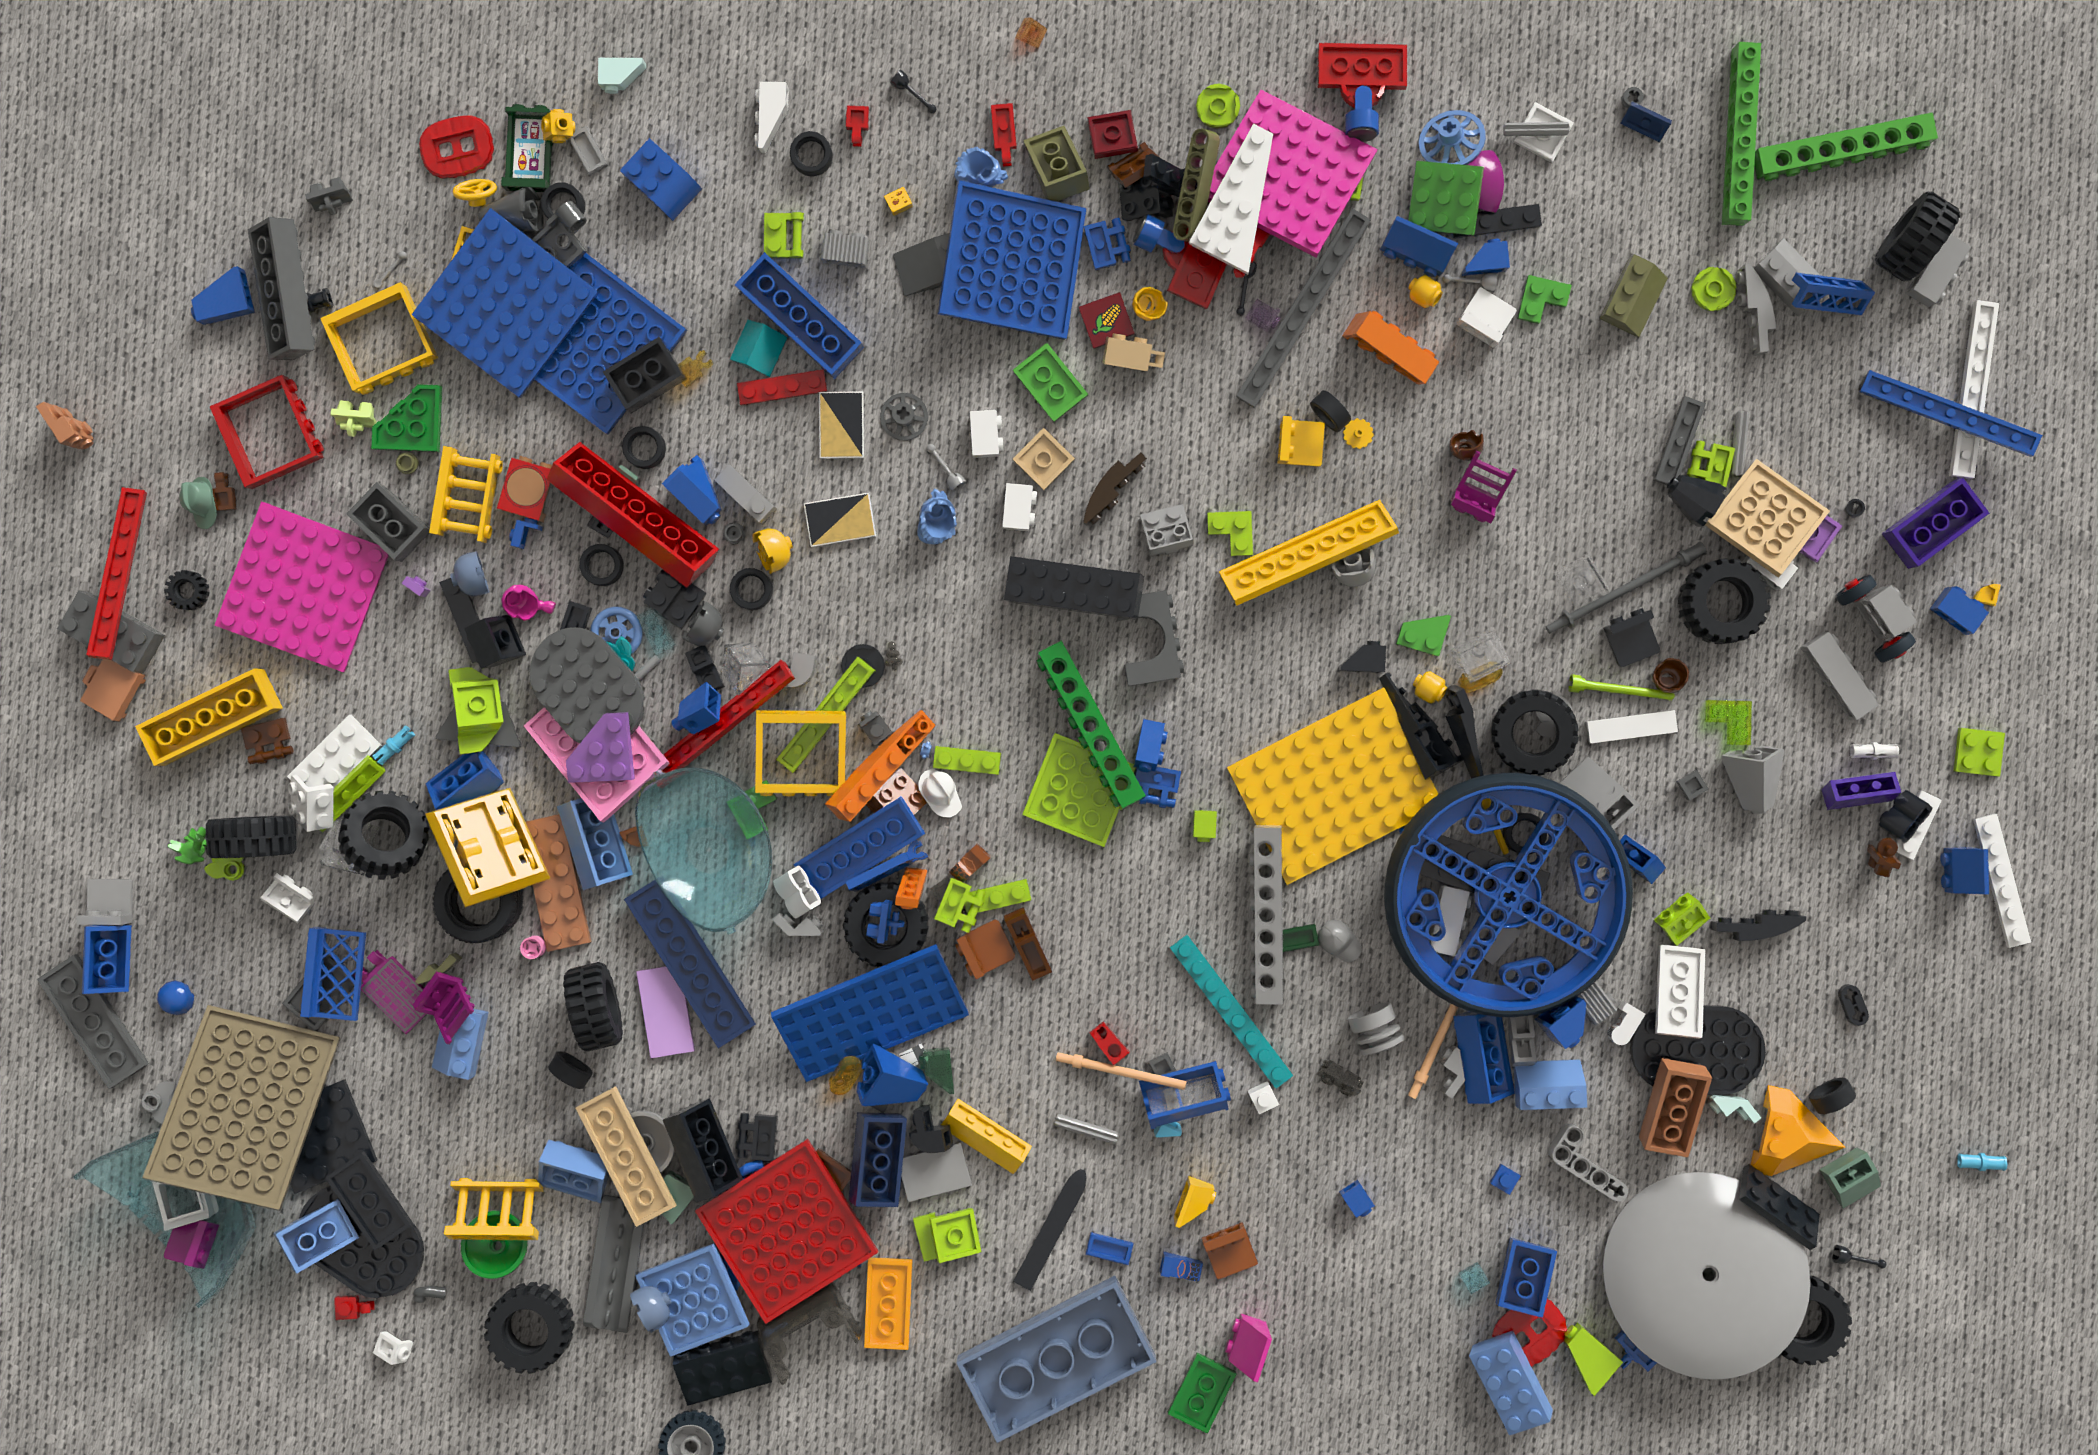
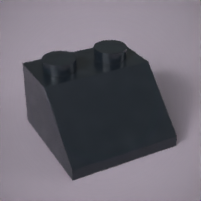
[464,615,526,669]

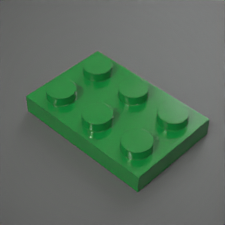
[1167,1352,1237,1434]

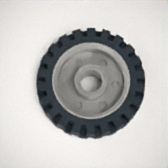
[658,1410,726,1455]

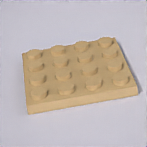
[1705,459,1830,578]

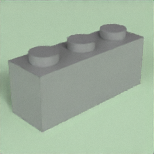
[1906,234,1971,307]

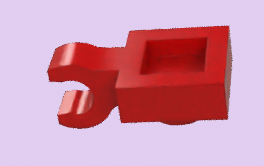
[846,105,869,147]
[334,1295,375,1320]

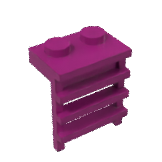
[1451,451,1517,524]
[413,971,475,1045]

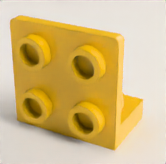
[1277,416,1325,467]

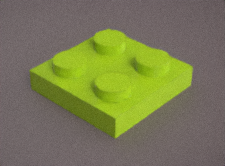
[1953,728,2005,777]
[929,1208,981,1263]

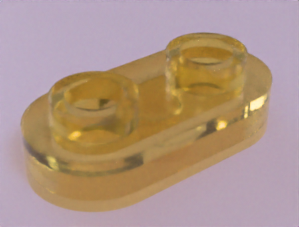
[1458,661,1503,693]
[829,1056,862,1095]

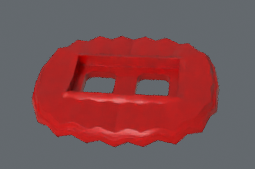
[419,115,494,179]
[1492,1299,1568,1367]

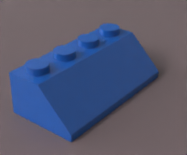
[1453,1011,1515,1104]

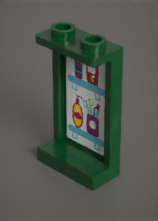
[501,104,552,192]

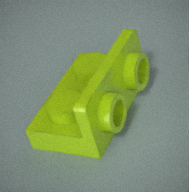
[1654,892,1711,946]

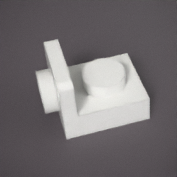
[373,1332,413,1365]

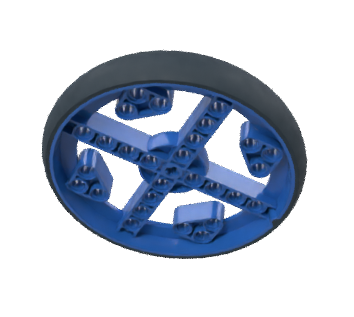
[1384,773,1633,1017]

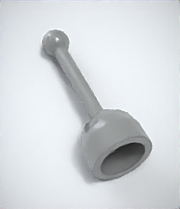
[1443,273,1497,291]
[927,444,967,492]

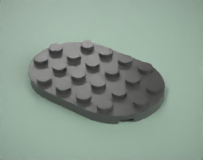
[530,627,645,744]

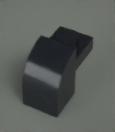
[909,1104,953,1153]

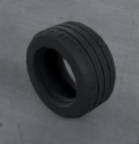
[432,868,523,943]

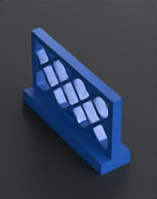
[300,927,366,1021]

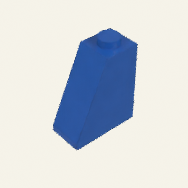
[191,266,255,325]

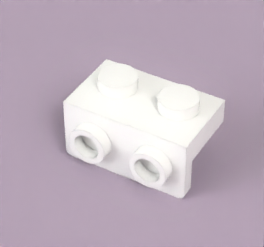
[260,873,315,924]

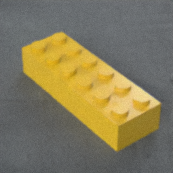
[135,668,283,766]

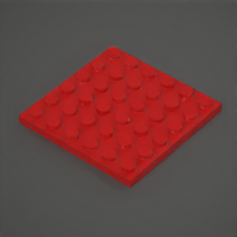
[695,1138,878,1324]

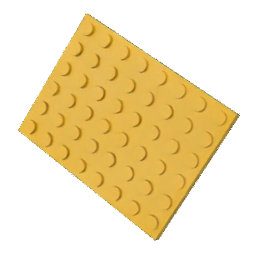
[1227,687,1438,885]

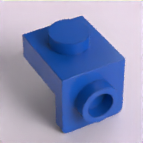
[509,518,543,549]

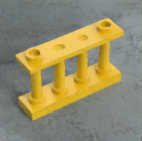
[429,446,503,543]
[444,1178,544,1240]

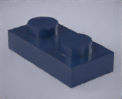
[1620,101,1672,142]

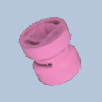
[520,936,546,959]

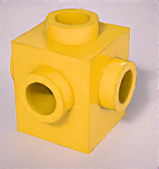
[541,109,575,143]

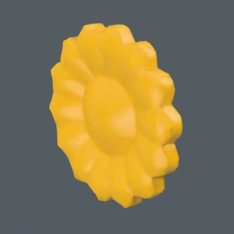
[1343,418,1374,449]

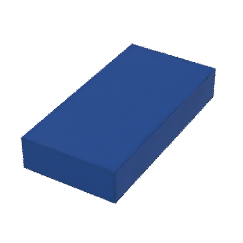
[1086,1232,1134,1265]

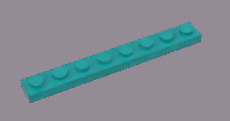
[1170,934,1293,1088]

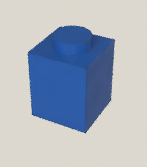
[1339,1179,1375,1218]

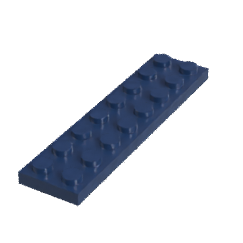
[624,876,756,1049]

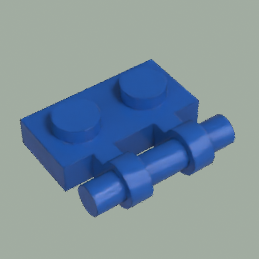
[1084,218,1131,270]
[1135,767,1181,808]

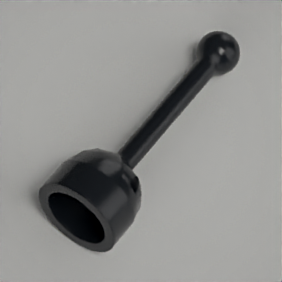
[890,70,937,114]
[1236,262,1257,316]
[1832,1245,1887,1269]

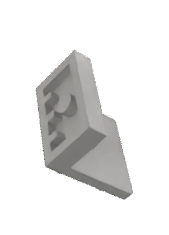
[77,879,133,925]

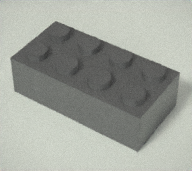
[57,590,165,673]

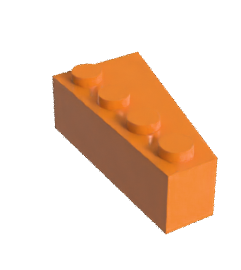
[1342,311,1440,385]

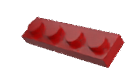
[737,369,828,406]

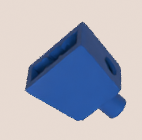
[672,682,721,734]

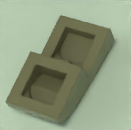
[415,952,462,984]

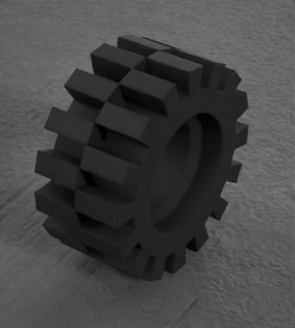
[164,570,210,610]

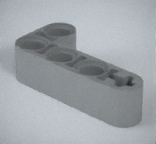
[1548,1123,1628,1201]

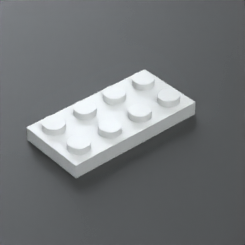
[287,715,382,788]
[1655,945,1705,1039]

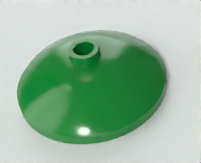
[461,1211,528,1279]

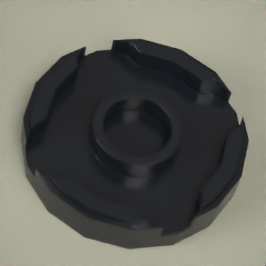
[841,644,885,688]

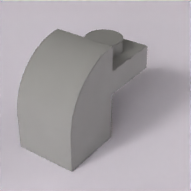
[768,652,817,688]

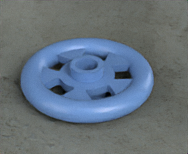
[590,607,643,654]

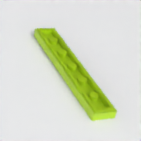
[776,657,876,773]

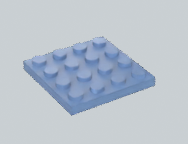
[635,1243,750,1357]

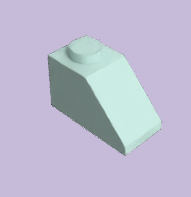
[598,58,646,94]

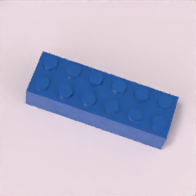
[735,252,864,380]

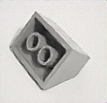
[1753,238,1820,316]

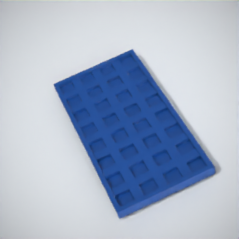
[771,944,969,1082]

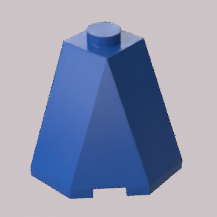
[662,455,722,526]
[857,1044,928,1106]

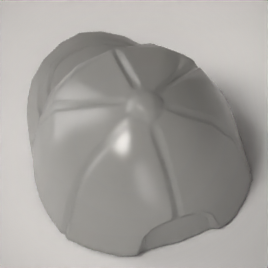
[1318,920,1362,962]

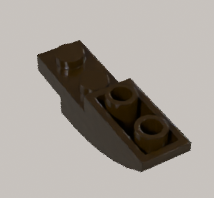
[1083,452,1147,525]

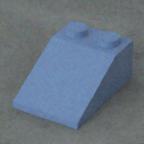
[273,1199,359,1274]

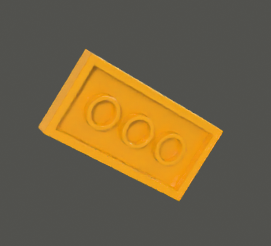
[864,1258,913,1350]

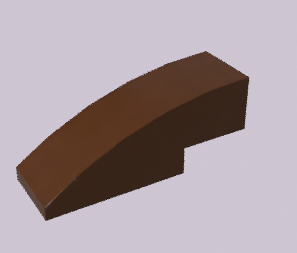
[1004,907,1052,981]

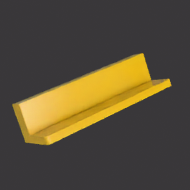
[941,1099,1032,1174]

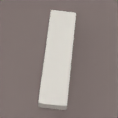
[1586,710,1678,744]

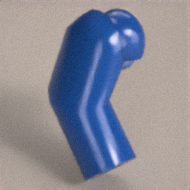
[739,1160,764,1179]

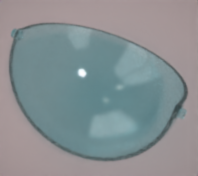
[635,767,772,935]

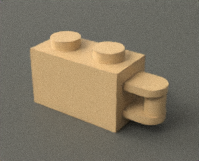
[1102,333,1165,371]

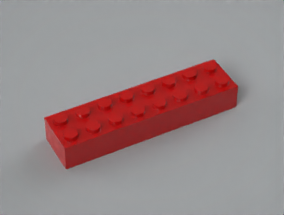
[547,442,719,587]

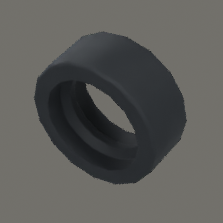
[789,131,833,177]
[541,182,585,219]
[1310,390,1351,432]
[622,426,666,469]
[579,544,624,586]
[730,568,773,610]
[1503,813,1547,855]
[548,1051,593,1089]
[1809,1078,1856,1114]

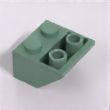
[1819,1147,1881,1208]

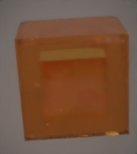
[1015,17,1047,49]

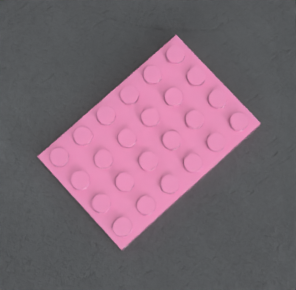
[524,707,670,823]

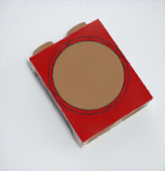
[497,456,552,523]

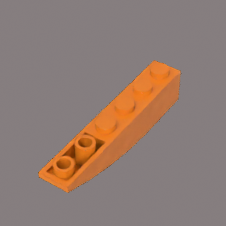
[825,710,936,822]

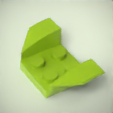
[448,667,503,755]

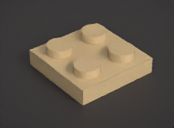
[1013,428,1075,490]

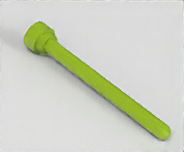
[1568,674,1675,700]

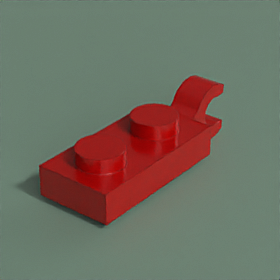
[991,103,1017,167]

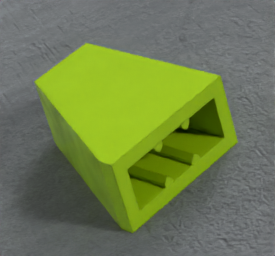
[1564,1322,1623,1396]

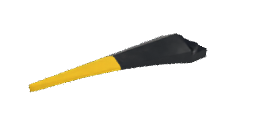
[1445,685,1509,855]

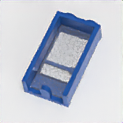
[1139,1061,1231,1130]

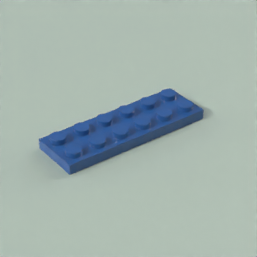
[793,796,925,899]

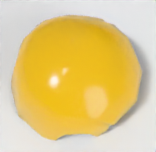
[1132,287,1168,321]

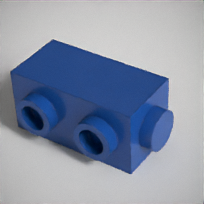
[1133,719,1168,772]

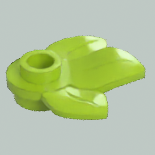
[204,858,245,881]

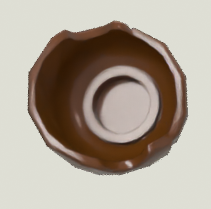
[1449,430,1484,461]
[1653,658,1689,693]

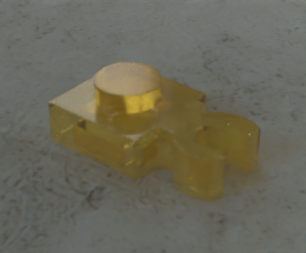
[679,350,714,388]

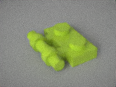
[1686,441,1735,487]
[934,878,986,933]

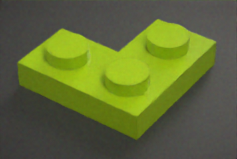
[1207,511,1253,556]

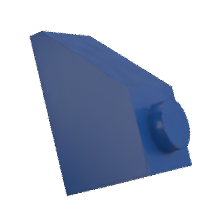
[1462,239,1510,276]
[1620,835,1666,884]

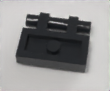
[735,1113,778,1161]

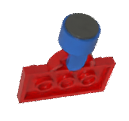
[1318,43,1407,142]
[1132,214,1227,309]

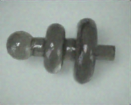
[884,641,903,671]

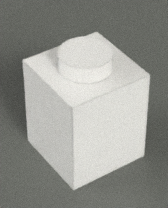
[1248,1081,1279,1114]

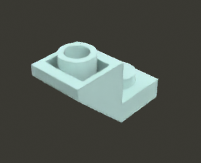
[1707,1095,1761,1123]

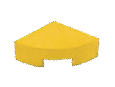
[1973,584,2001,606]

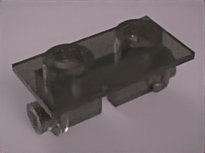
[1316,1060,1364,1097]

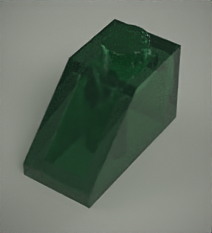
[919,1047,954,1094]

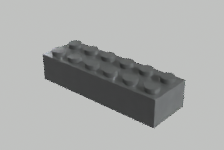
[248,217,315,360]

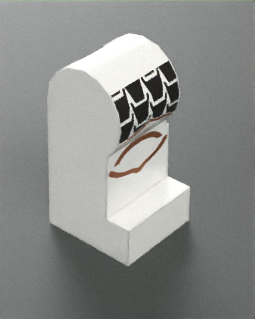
[1608,1000,1645,1045]

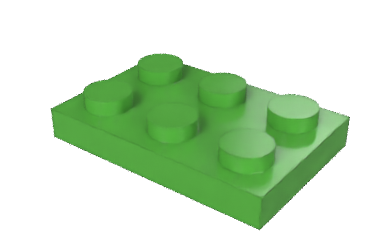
[1013,343,1088,422]

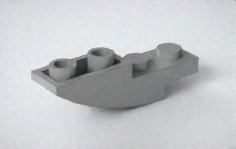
[1736,264,1776,356]

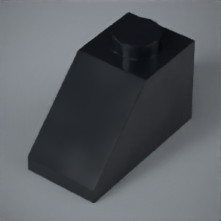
[1338,641,1386,673]

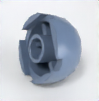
[450,551,489,596]
[630,1286,672,1333]

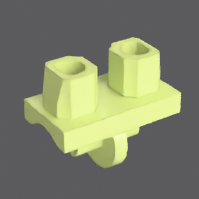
[330,400,376,437]

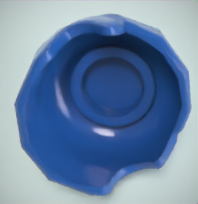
[157,980,194,1015]

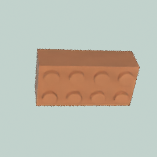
[1639,1058,1712,1157]

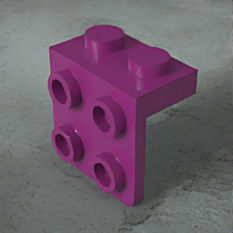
[164,1215,220,1269]

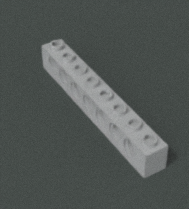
[1250,825,1283,1005]

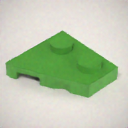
[1396,615,1451,656]

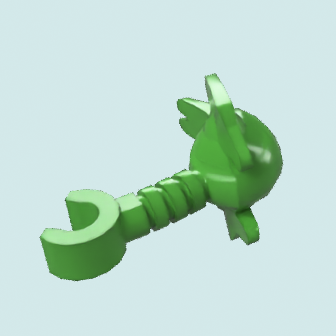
[168,827,206,865]

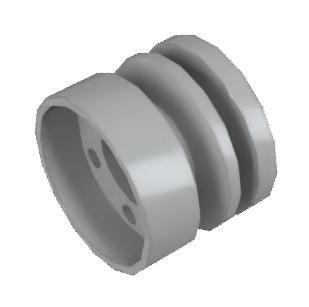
[1347,1002,1404,1055]

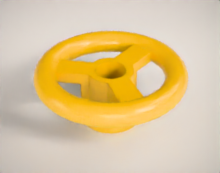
[452,179,497,207]

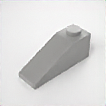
[715,464,777,525]

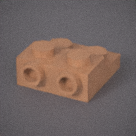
[36,402,94,450]

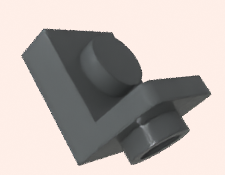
[858,711,893,746]

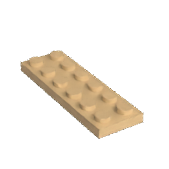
[576,1087,677,1227]

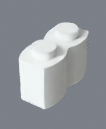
[773,866,821,919]

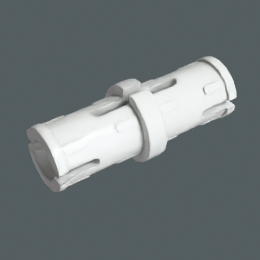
[1850,742,1899,760]

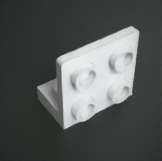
[1456,287,1517,348]

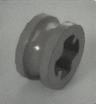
[1622,87,1643,108]

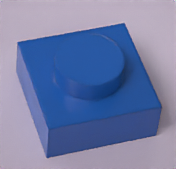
[1489,1163,1521,1195]

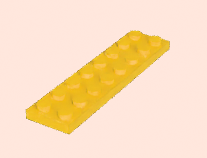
[1219,500,1399,606]

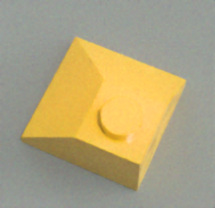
[1173,1176,1216,1228]

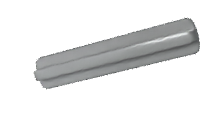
[1503,122,1570,136]
[1730,411,1749,477]
[1054,1114,1118,1144]

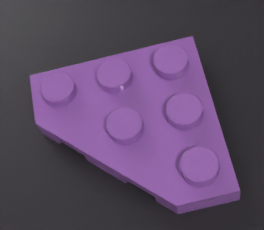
[566,712,635,783]

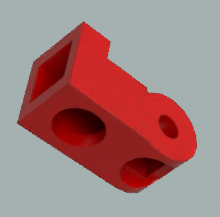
[1089,1021,1130,1065]

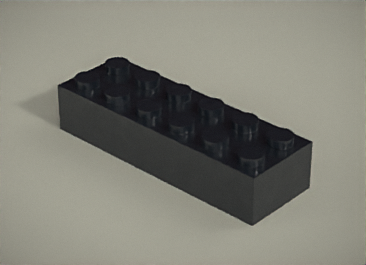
[1004,556,1145,620]
[1420,835,1551,912]

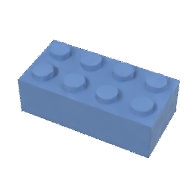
[1469,1331,1553,1436]

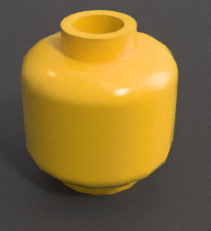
[1408,275,1443,308]
[1413,671,1448,704]

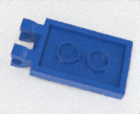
[845,840,929,892]

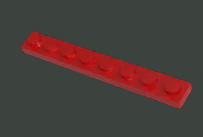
[86,487,147,660]
[654,660,795,786]

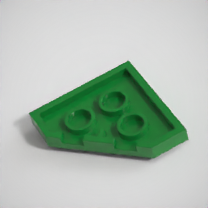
[371,384,442,452]

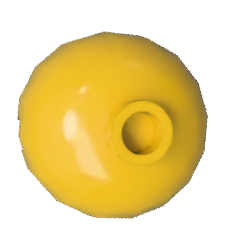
[752,528,793,574]

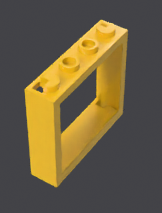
[320,282,438,395]
[755,710,846,796]

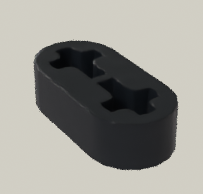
[1838,984,1869,1026]

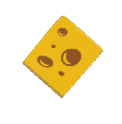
[884,187,913,216]

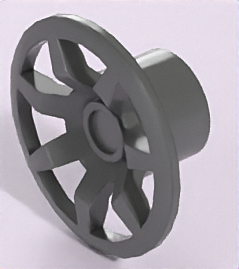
[880,393,928,441]

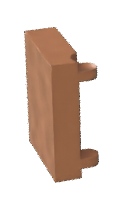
[80,659,146,722]

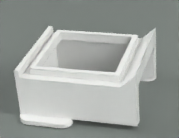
[152,1181,219,1231]

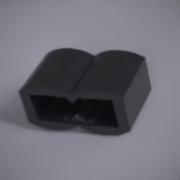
[1879,790,1933,843]

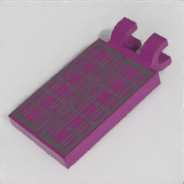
[353,950,427,1034]

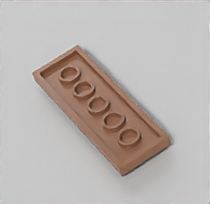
[526,814,591,952]

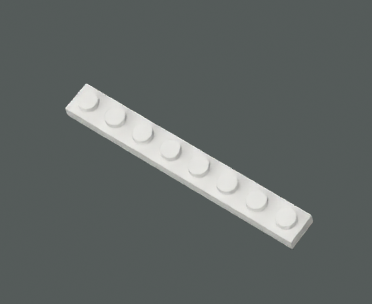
[1949,300,1999,479]

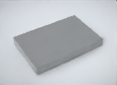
[901,1142,972,1202]

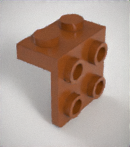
[955,919,1015,979]

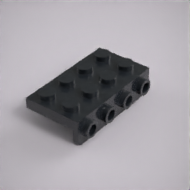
[672,1331,772,1406]

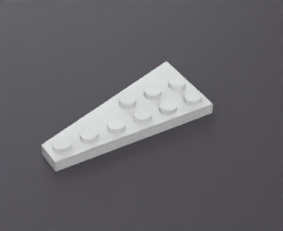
[1189,124,1273,275]

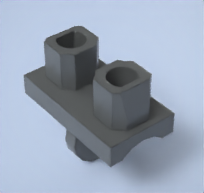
[305,177,353,215]

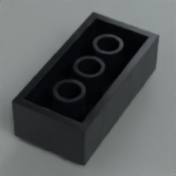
[663,1098,743,1202]

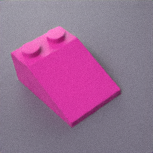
[1225,1313,1272,1382]

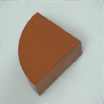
[619,825,648,847]

